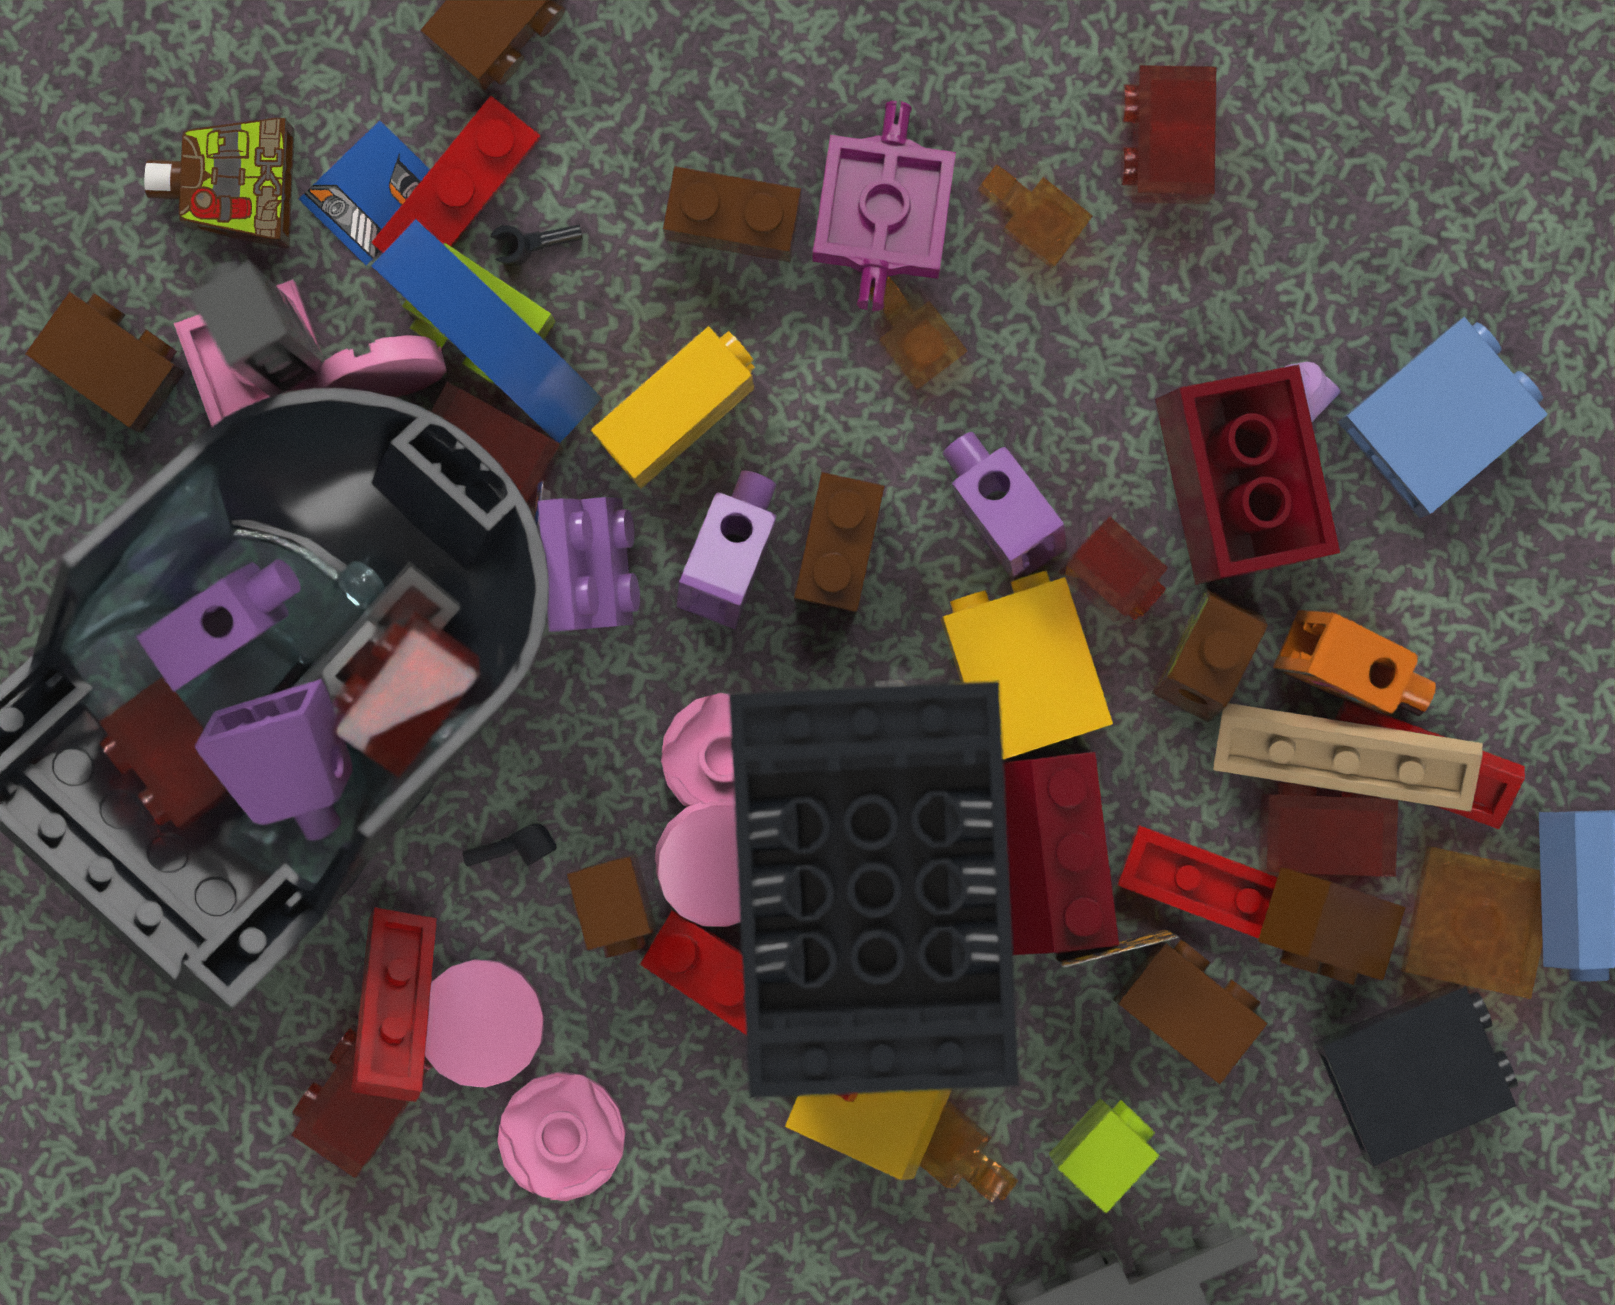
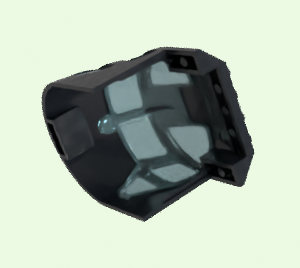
[0,388,549,1013]

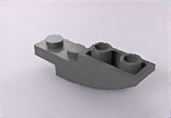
[292,561,460,741]
[997,1222,1259,1305]

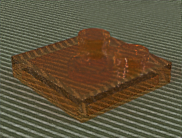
[1401,846,1543,999]

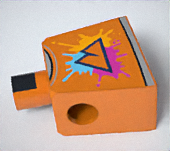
[1273,610,1436,716]

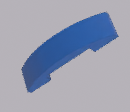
[371,219,602,444]

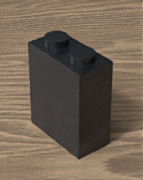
[1314,982,1518,1166]

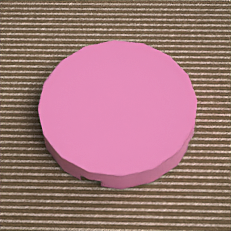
[316,335,447,398]
[661,693,734,807]
[655,799,741,927]
[425,959,544,1088]
[497,1072,626,1201]

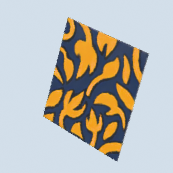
[1055,930,1178,967]

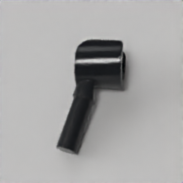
[490,224,583,266]
[463,823,557,867]

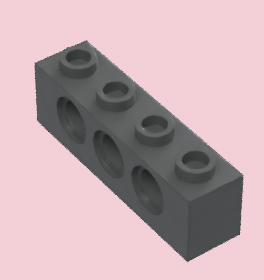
[189,261,325,396]

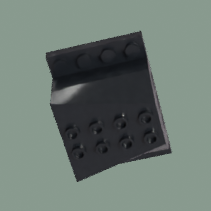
[729,681,1019,1098]

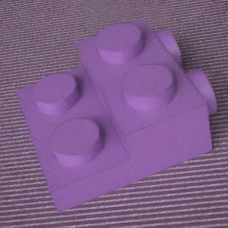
[538,497,640,632]

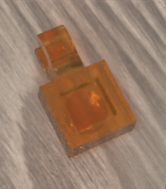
[977,164,1093,269]
[869,276,968,391]
[920,1100,1019,1202]

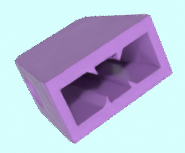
[942,432,1067,581]
[677,470,777,630]
[136,559,300,692]
[195,679,352,841]

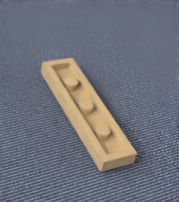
[1213,703,1482,812]

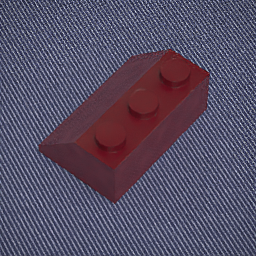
[1155,364,1340,585]
[1003,752,1119,955]

